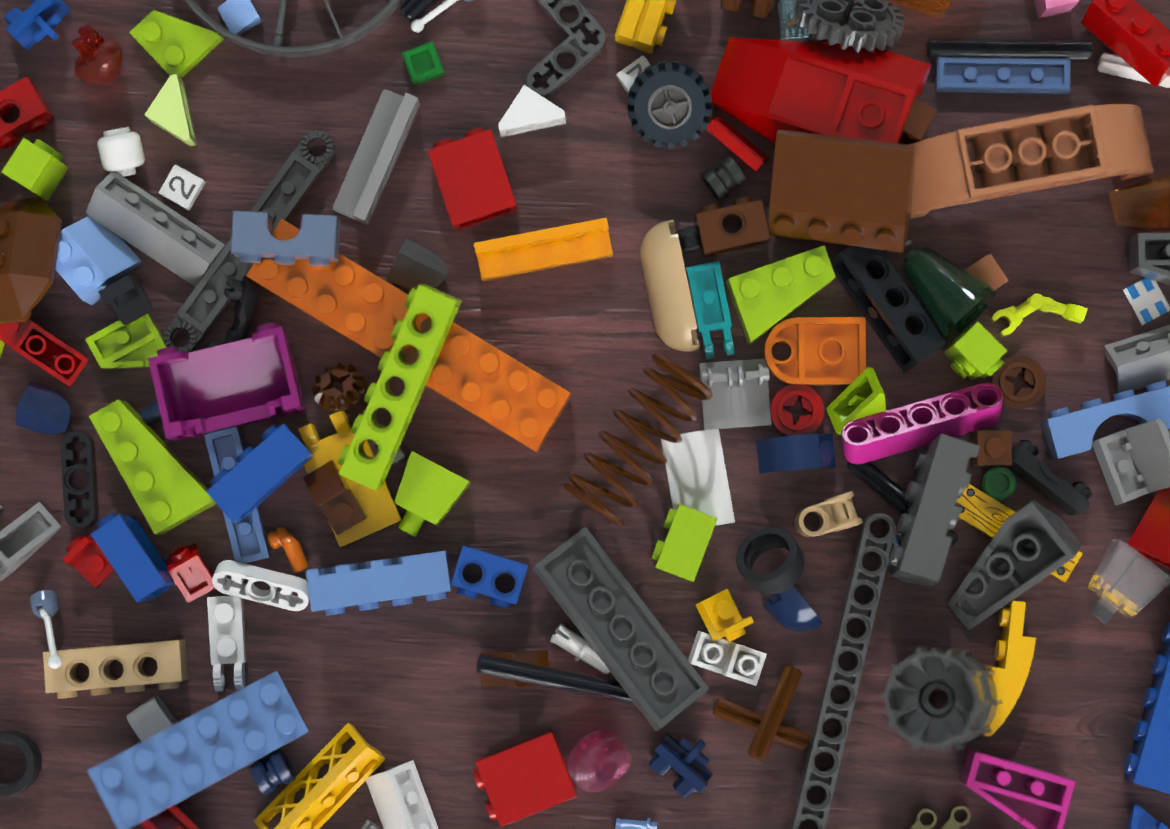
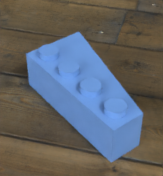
[306,551,453,616]

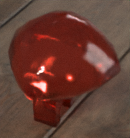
[72,24,123,85]

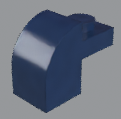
[756,433,836,474]

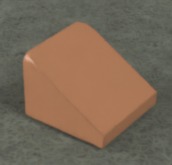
[958,253,1008,302]

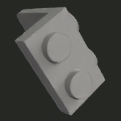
[1092,419,1170,505]

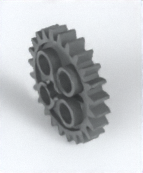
[794,0,905,52]

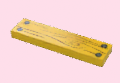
[956,484,1083,582]

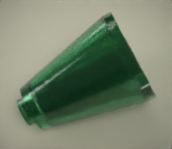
[903,247,997,339]

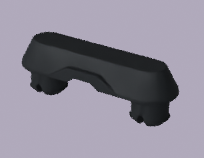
[207,277,260,348]
[1008,440,1092,516]

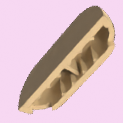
[640,220,700,352]

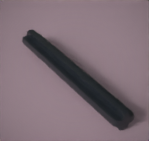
[926,38,1093,59]
[476,654,634,704]

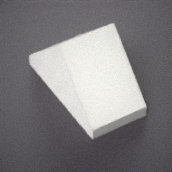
[498,85,566,137]

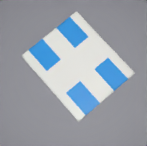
[1123,278,1170,325]

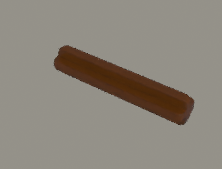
[748,665,802,761]
[713,698,810,751]

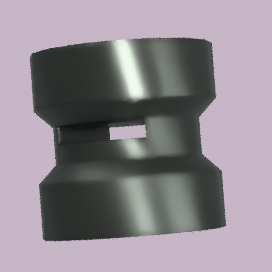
[700,155,747,202]

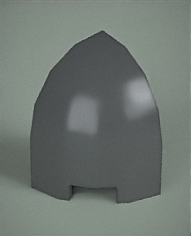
[386,238,447,290]

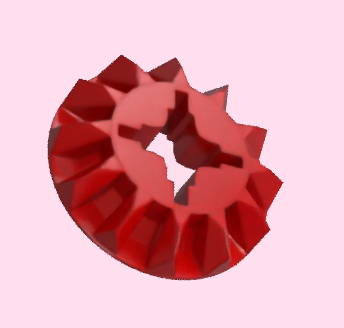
[770,384,824,436]

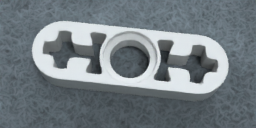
[212,560,309,611]

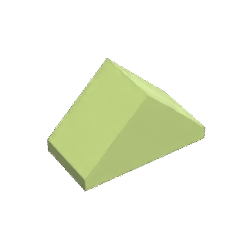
[144,74,197,147]

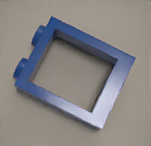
[91,513,175,602]

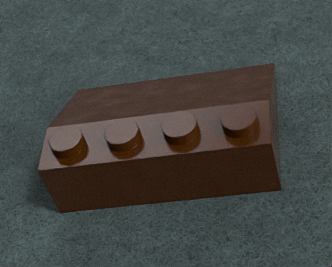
[769,129,915,253]

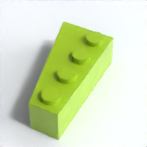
[89,399,216,535]

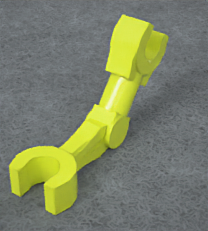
[990,294,1088,337]

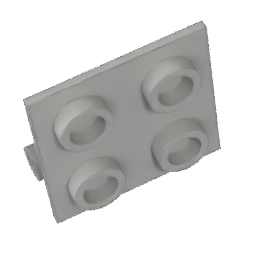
[699,359,771,430]

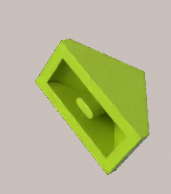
[826,367,886,436]

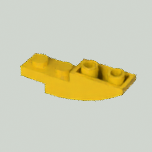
[982,601,1036,737]

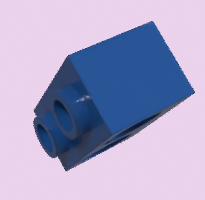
[451,546,529,609]

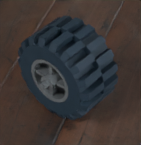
[628,60,712,149]

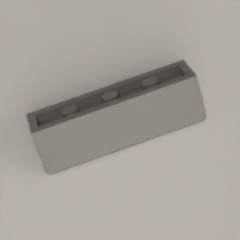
[332,89,421,226]
[86,171,225,287]
[1104,325,1170,393]

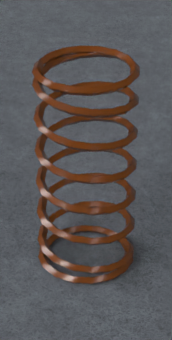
[563,353,713,526]

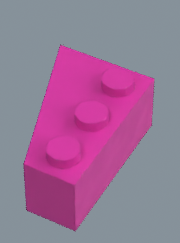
[959,748,1076,829]

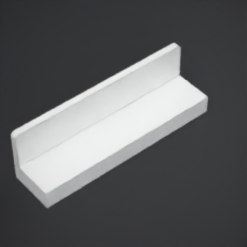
[366,760,439,829]

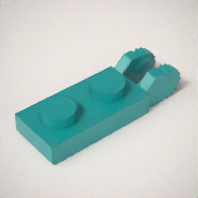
[686,261,734,360]

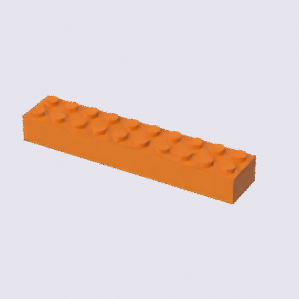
[246,218,571,453]

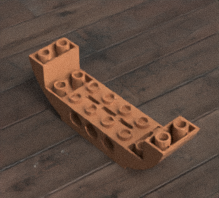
[909,104,1154,219]

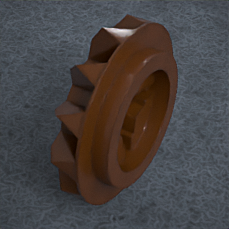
[992,355,1046,409]
[311,363,366,412]

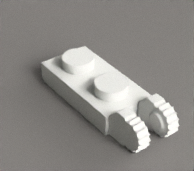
[207,595,247,692]

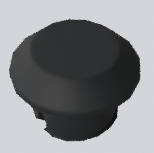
[675,226,701,253]

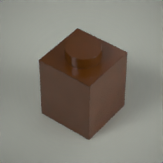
[970,431,1012,467]

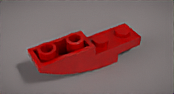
[0,317,89,387]

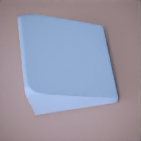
[217,0,262,35]

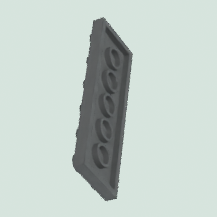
[532,527,709,731]

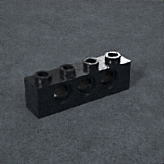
[830,246,947,373]

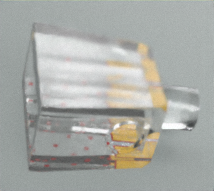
[1088,539,1170,624]

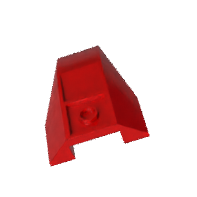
[710,37,931,144]

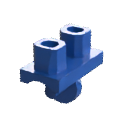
[4,0,71,50]

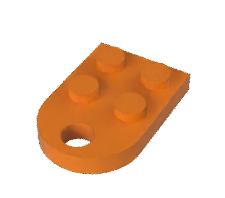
[764,317,866,385]

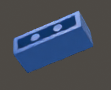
[206,423,315,523]

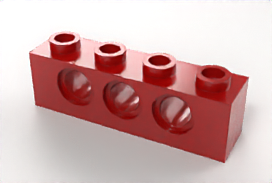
[0,76,55,150]

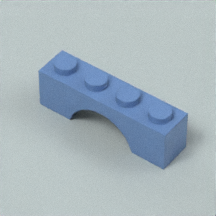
[1040,380,1170,460]

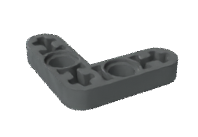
[526,0,606,98]

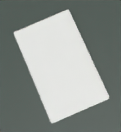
[661,429,735,526]

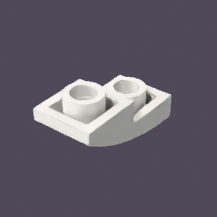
[688,630,767,686]

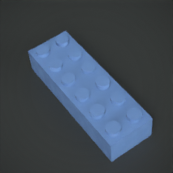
[88,671,309,829]

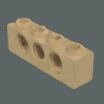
[43,639,189,699]

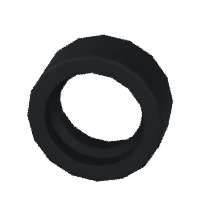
[736,527,805,595]
[0,731,41,797]

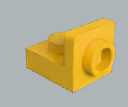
[695,589,754,642]

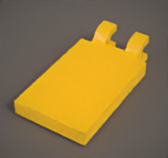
[298,411,402,547]

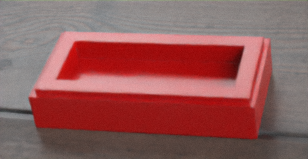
[706,116,769,172]

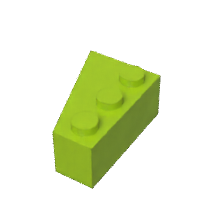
[726,245,836,346]

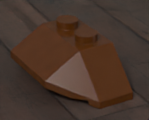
[0,197,62,324]

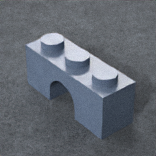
[231,211,341,267]

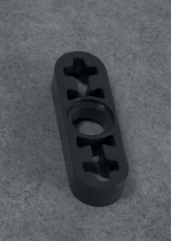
[61,431,98,528]

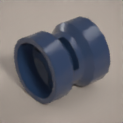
[249,749,296,796]

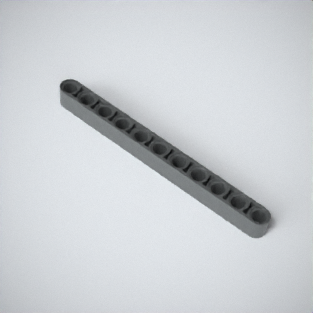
[789,513,895,829]

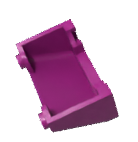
[148,323,307,441]

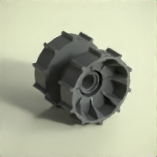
[879,648,1003,752]

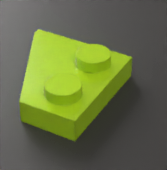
[129,10,223,78]
[85,313,167,369]

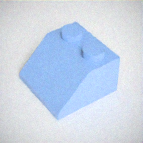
[55,216,143,306]

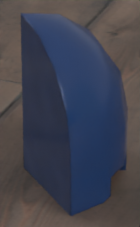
[16,381,71,434]
[762,586,823,632]

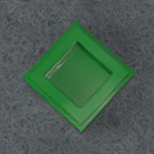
[402,41,445,86]

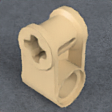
[794,491,863,537]

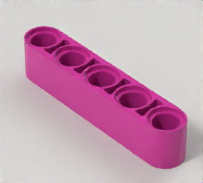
[842,383,1003,464]

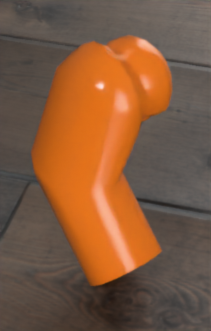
[267,527,309,572]

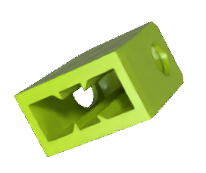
[394,451,471,537]

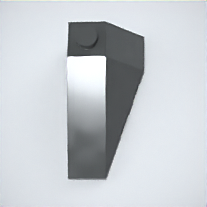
[948,500,1082,631]

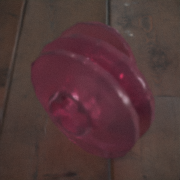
[567,729,632,793]

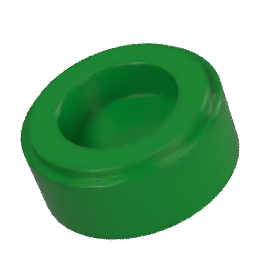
[981,466,1016,500]

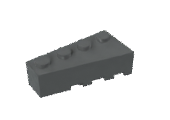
[889,434,980,588]

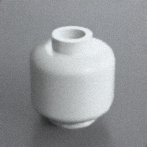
[97,127,145,177]

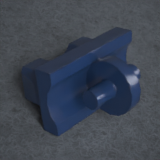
[649,733,713,798]

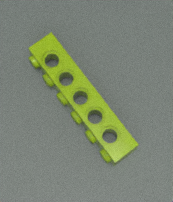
[338,284,462,491]

